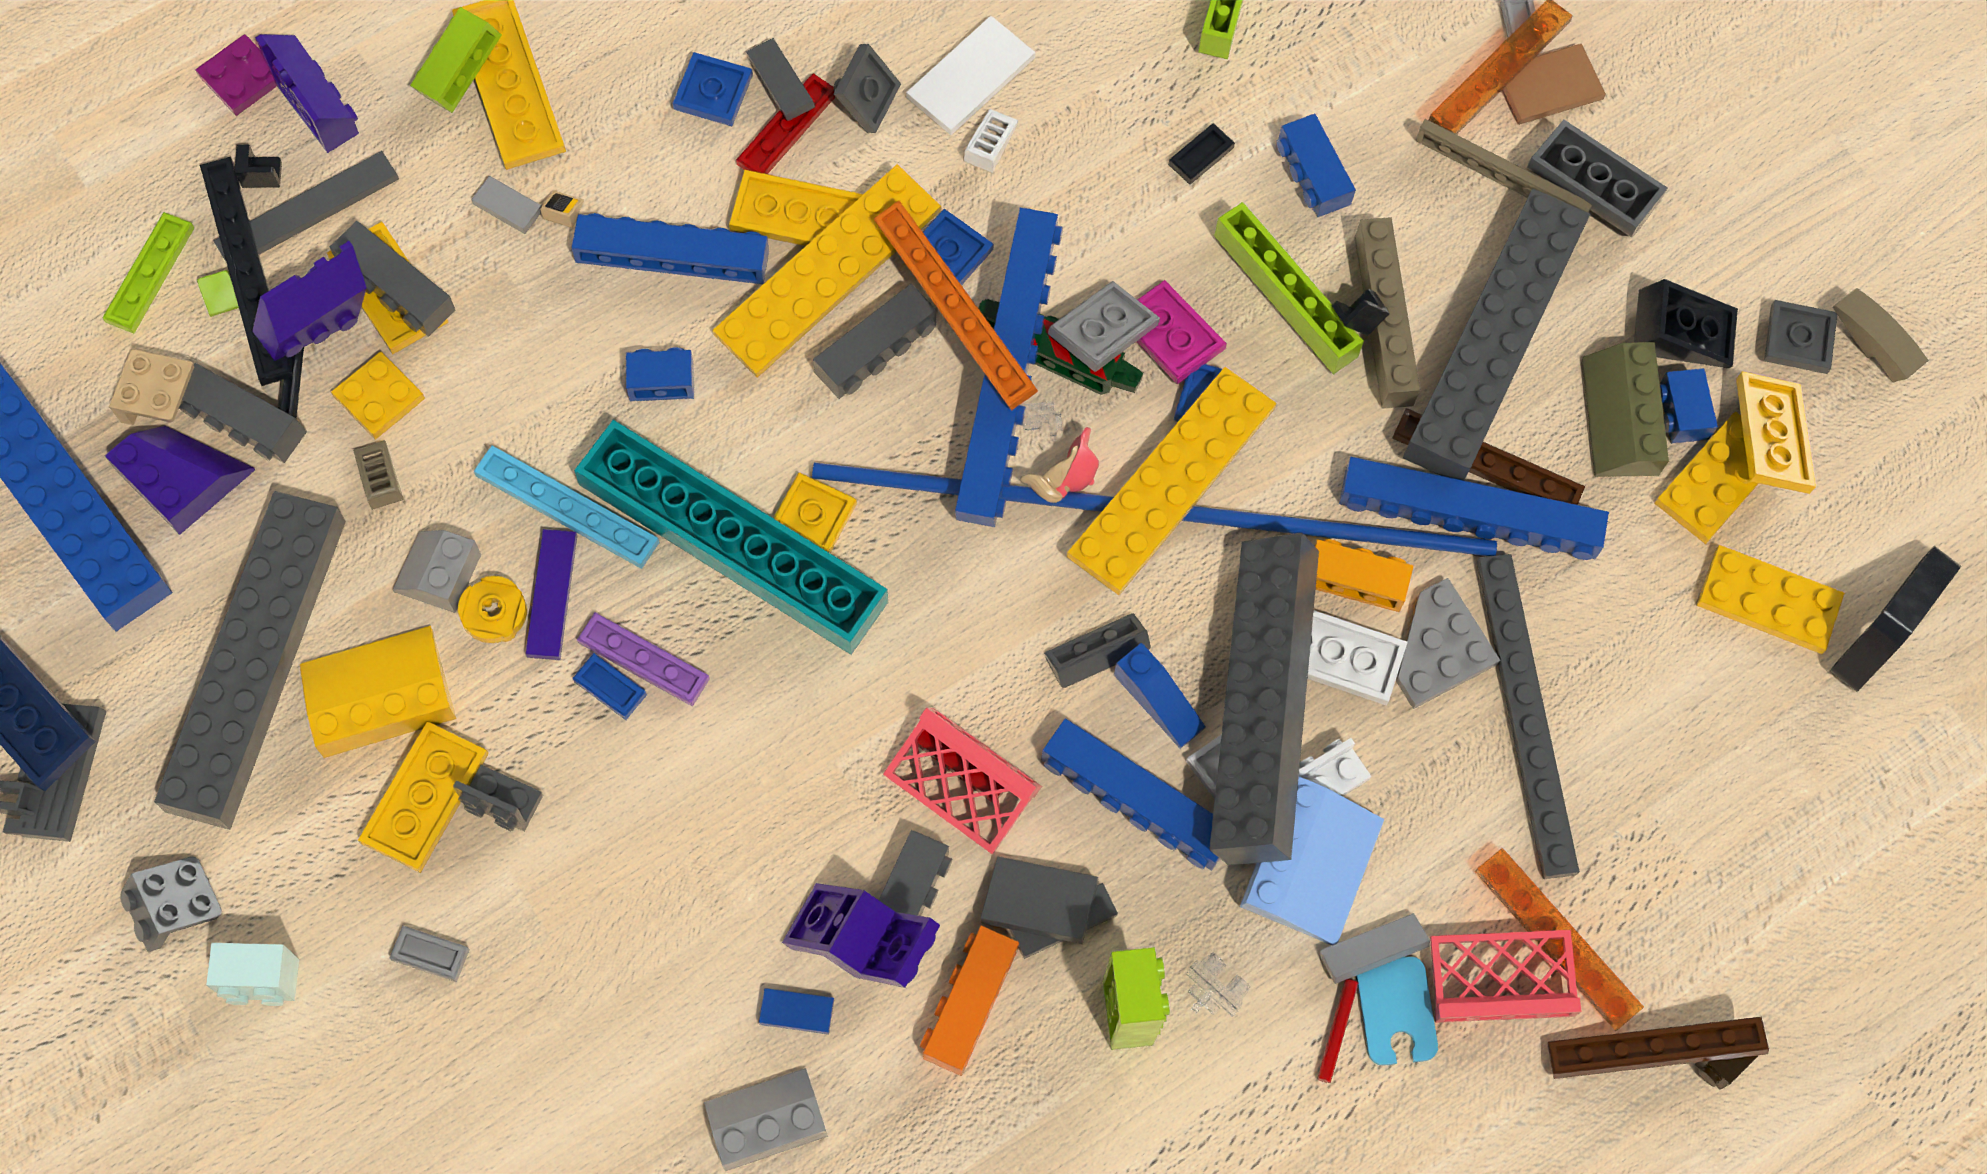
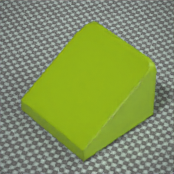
[197,270,239,317]

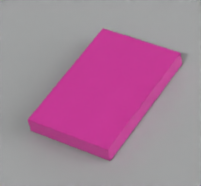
[1136,280,1227,384]

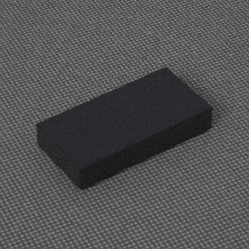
[1168,123,1235,185]

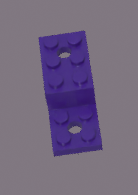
[782,883,940,988]

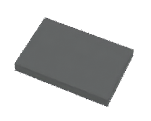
[980,856,1098,944]

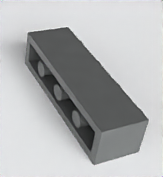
[330,221,456,337]
[813,283,936,399]
[179,363,307,463]
[879,830,953,916]

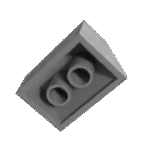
[704,1068,828,1171]

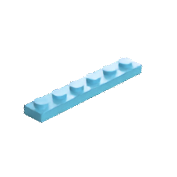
[474,445,660,569]

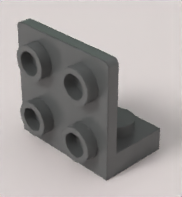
[453,765,544,832]

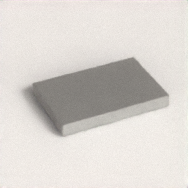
[1048,281,1160,372]

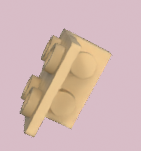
[109,349,194,425]

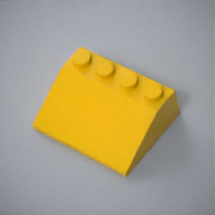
[300,625,457,758]

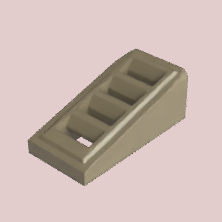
[353,440,404,510]

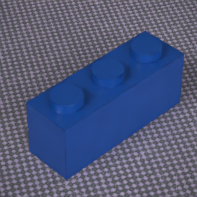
[1276,113,1356,217]

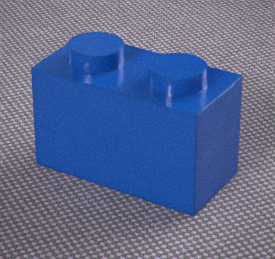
[626,347,695,401]
[1660,368,1718,444]

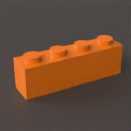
[920,926,1019,1076]

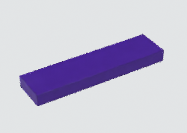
[526,529,577,660]

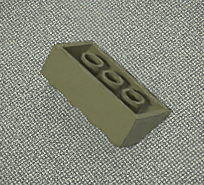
[1582,342,1669,477]

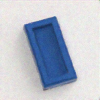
[1173,364,1222,422]
[572,653,647,720]
[759,988,834,1035]

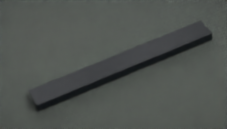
[200,156,294,386]

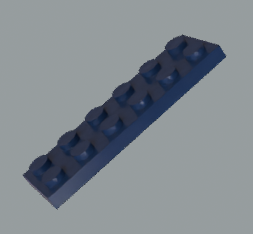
[0,636,96,791]

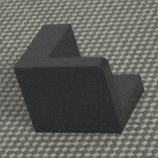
[234,144,282,188]
[1332,289,1390,336]

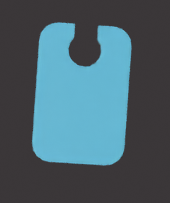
[1356,957,1438,1066]

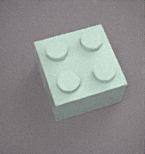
[206,943,299,1006]

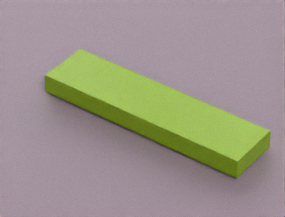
[102,212,194,334]

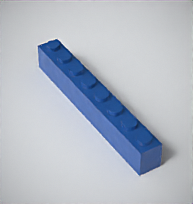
[1339,457,1609,560]

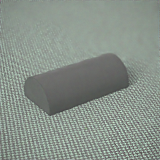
[1527,119,1668,238]

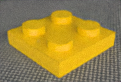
[331,351,425,440]

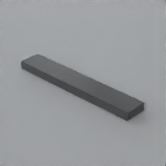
[214,151,399,261]

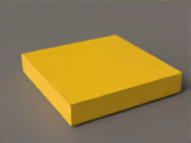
[773,473,857,553]

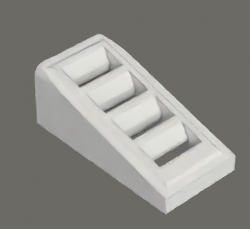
[964,109,1018,173]

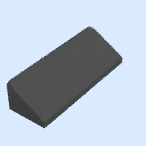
[1044,613,1151,688]

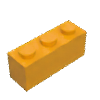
[1315,539,1414,612]

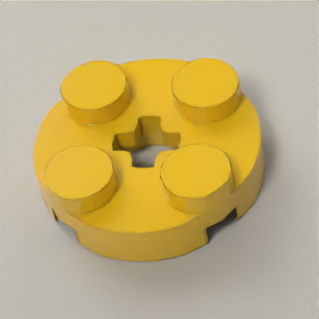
[458,576,527,643]

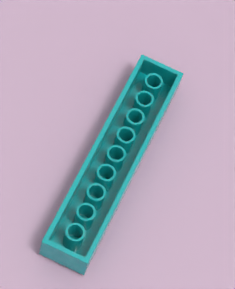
[574,420,888,655]

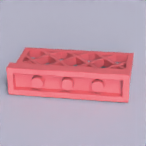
[883,708,1042,854]
[1430,930,1582,1023]

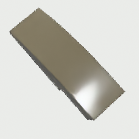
[1832,288,1929,382]

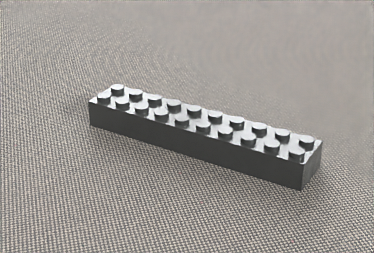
[1403,188,1590,481]
[154,491,346,830]
[1210,532,1319,865]

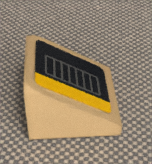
[540,191,584,228]

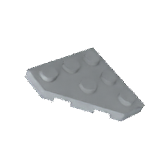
[1396,578,1501,709]

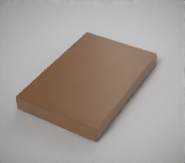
[1495,43,1606,125]

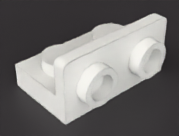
[1299,738,1372,796]

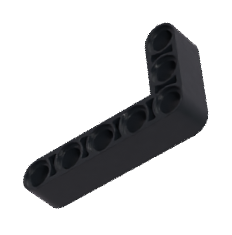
[1830,545,1962,692]

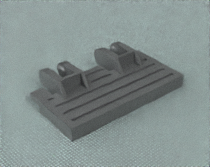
[0,704,107,842]

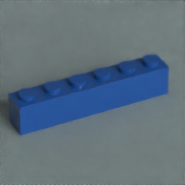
[572,213,769,284]
[1041,718,1220,871]

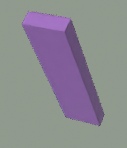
[577,612,710,707]

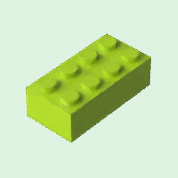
[1102,947,1170,1050]

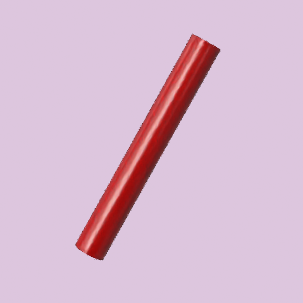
[1317,979,1358,1083]

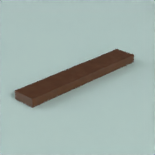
[1392,408,1585,505]
[1548,1016,1769,1079]

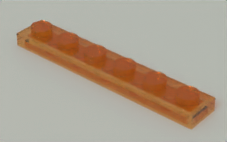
[1429,0,1573,135]
[1475,848,1644,1031]

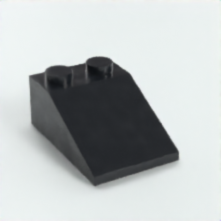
[1634,279,1738,368]

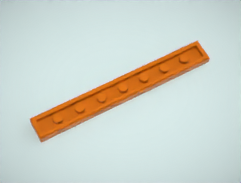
[874,200,1038,411]

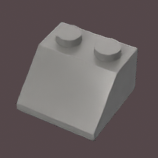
[393,530,481,613]

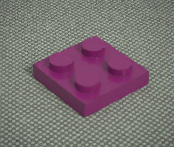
[195,34,277,116]

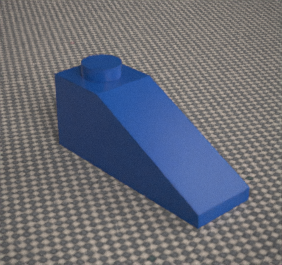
[1114,643,1206,749]

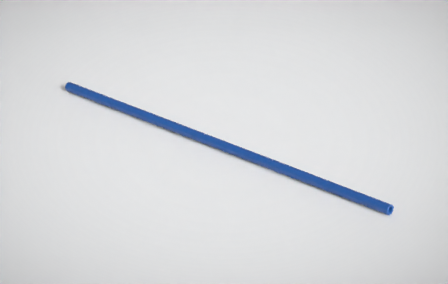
[812,462,1497,556]

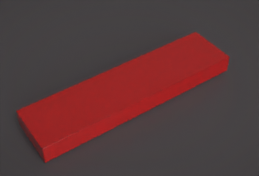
[736,73,836,174]

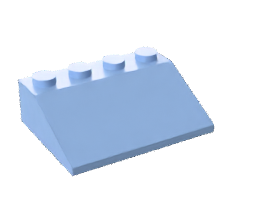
[1240,776,1384,945]

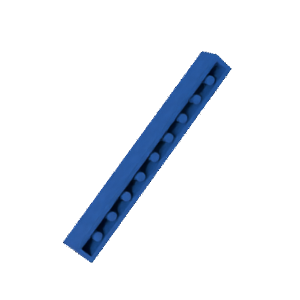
[955,207,1063,527]

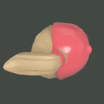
[1020,427,1099,503]

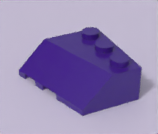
[255,34,359,153]
[253,241,367,361]
[104,426,255,535]

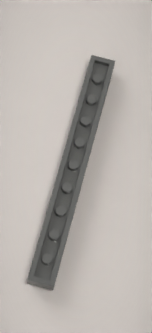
[1477,554,1580,879]

